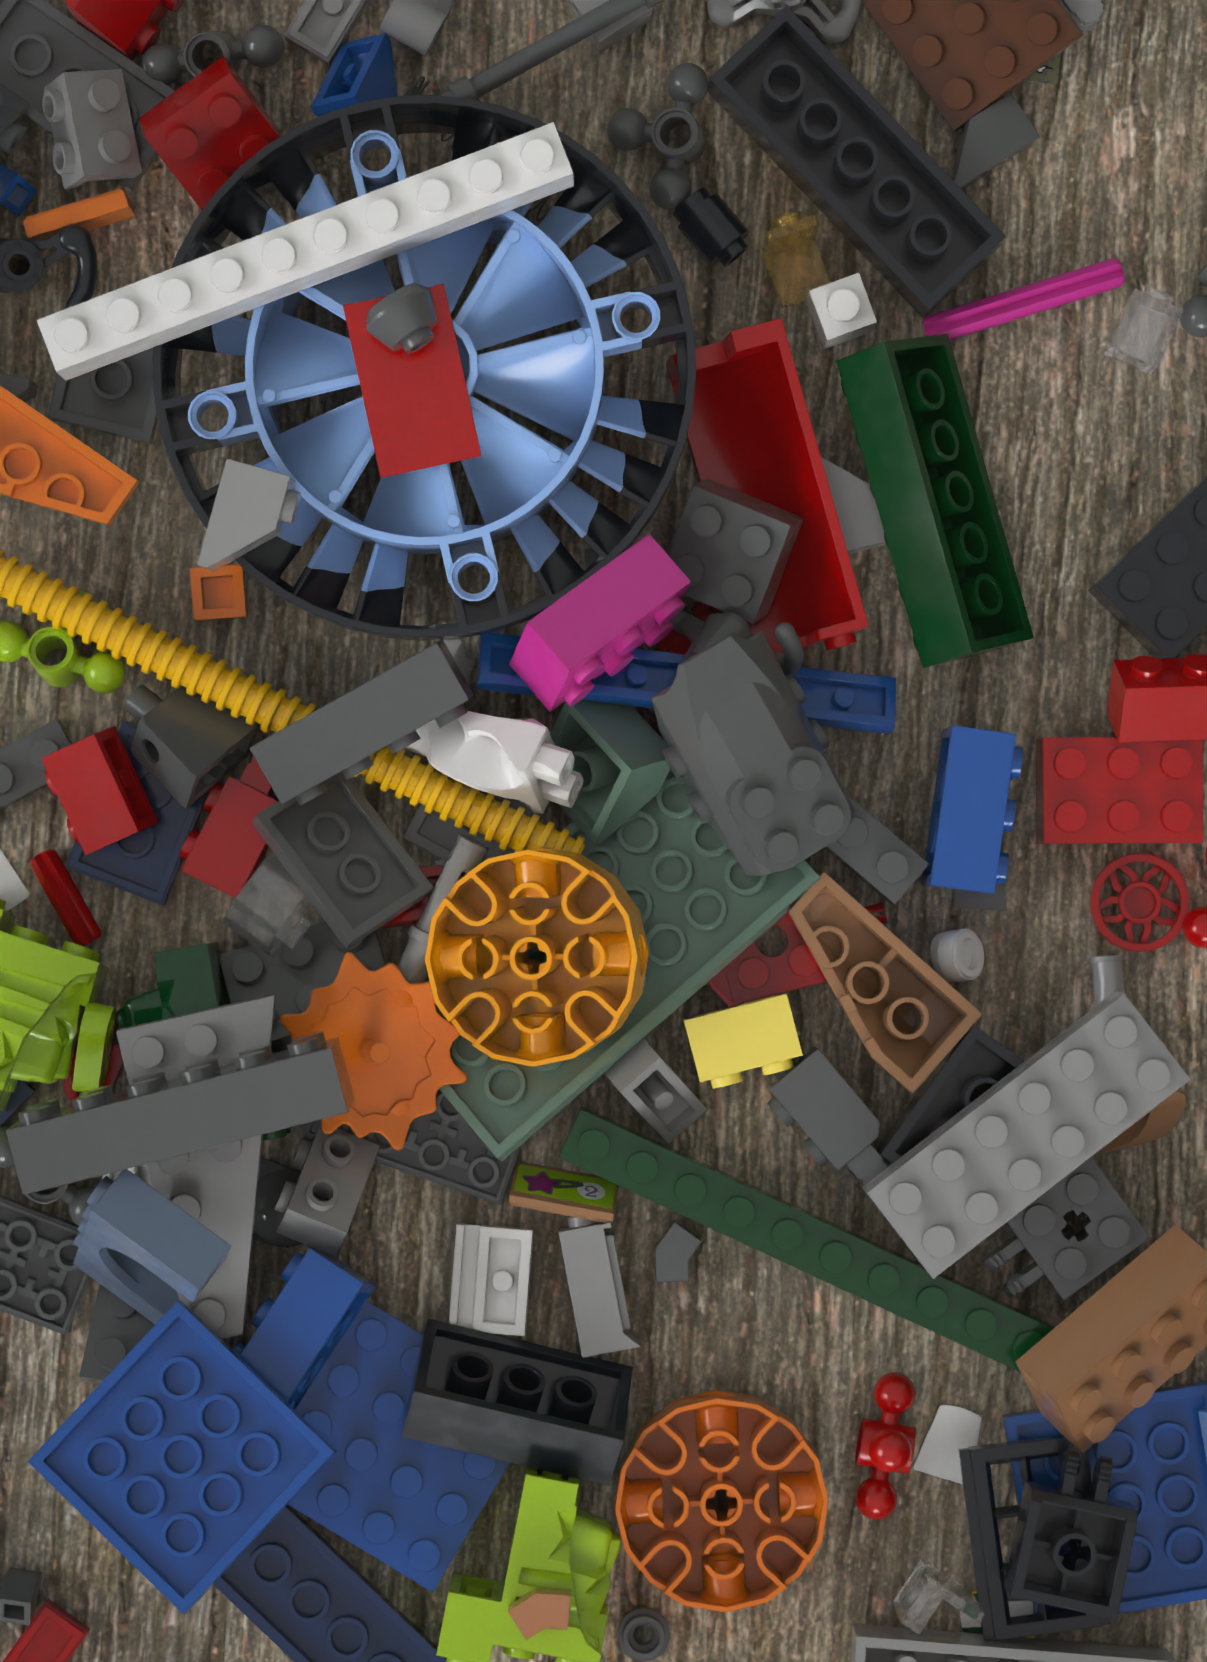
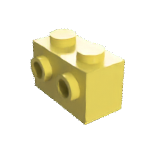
[683,992,803,1089]

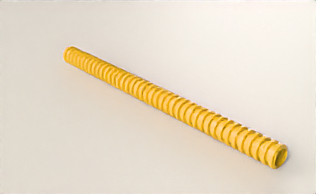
[0,549,586,854]

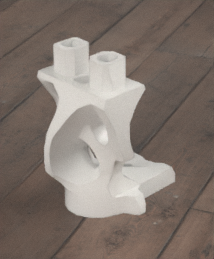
[404,639,584,814]

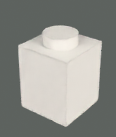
[806,273,877,349]

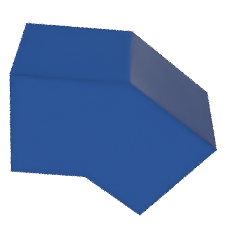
[0,163,38,217]

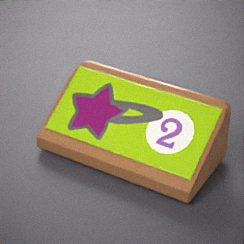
[509,1162,619,1223]

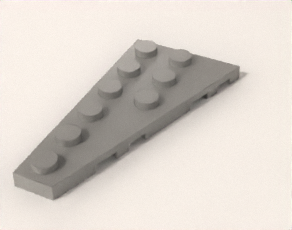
[116,993,277,1339]

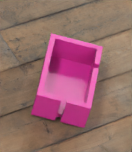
[509,534,691,712]

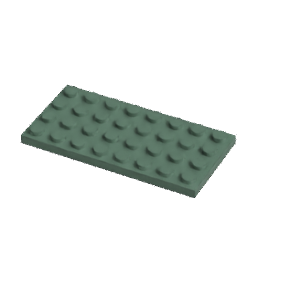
[425,741,821,1162]

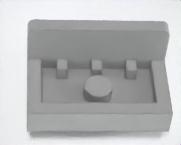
[42,69,142,189]

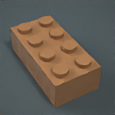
[1015,1224,1207,1454]

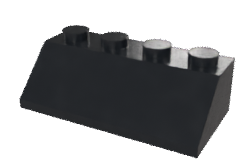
[401,1319,633,1485]

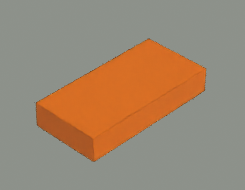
[22,188,135,241]

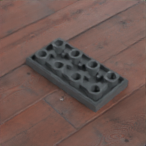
[302,1089,520,1205]
[0,1195,90,1336]

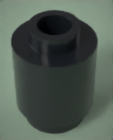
[673,187,750,267]

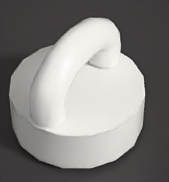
[930,928,984,982]

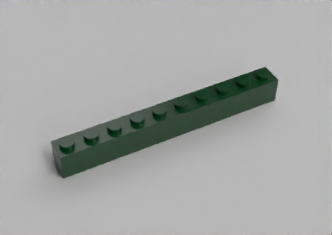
[558,1106,1056,1372]

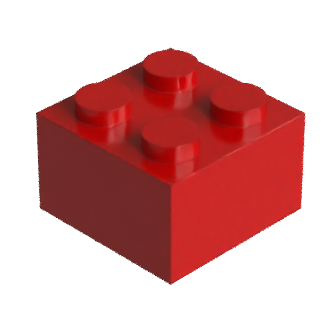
[139,56,283,210]

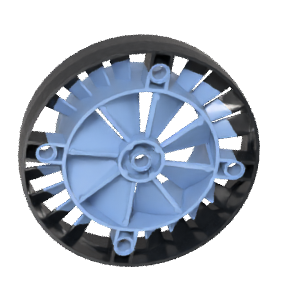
[152,95,696,641]

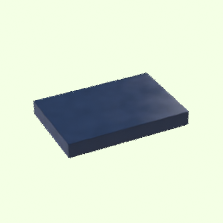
[65,721,211,905]

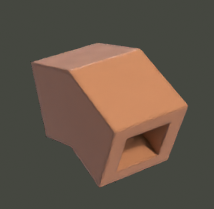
[508,1587,571,1640]

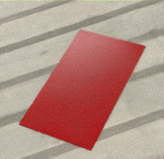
[343,283,482,478]

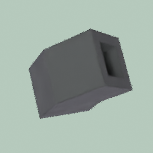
[655,1219,702,1282]
[0,1568,43,1625]

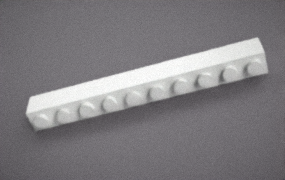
[37,122,574,381]

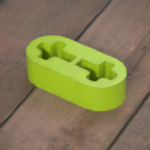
[72,1001,116,1092]

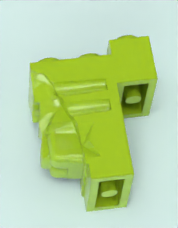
[0,899,109,1112]
[436,1466,621,1662]

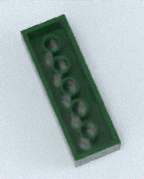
[836,333,1034,668]

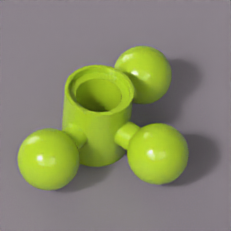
[0,589,126,694]

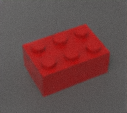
[1036,737,1203,844]

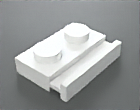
[449,1223,534,1336]

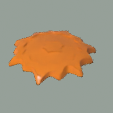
[279,952,468,1151]

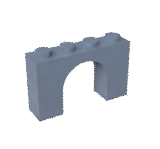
[73,1169,232,1325]

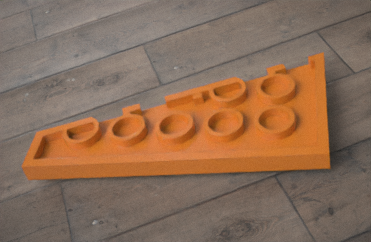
[0,386,140,526]

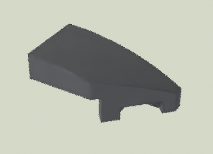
[951,93,1040,189]

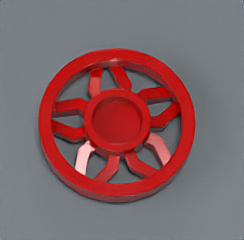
[1089,853,1189,952]

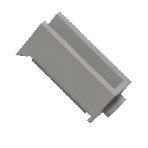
[558,1216,641,1358]

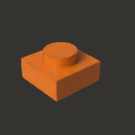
[190,564,248,622]

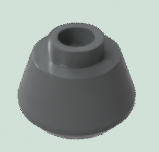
[366,283,438,354]

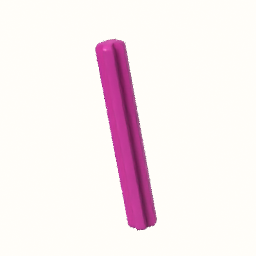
[922,258,1125,340]

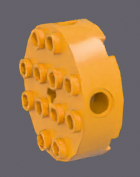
[425,847,649,1067]

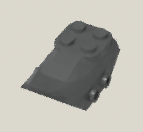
[651,631,855,876]

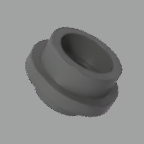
[617,1607,670,1662]

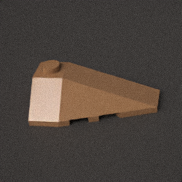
[788,872,982,1094]

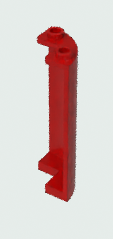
[665,318,869,653]

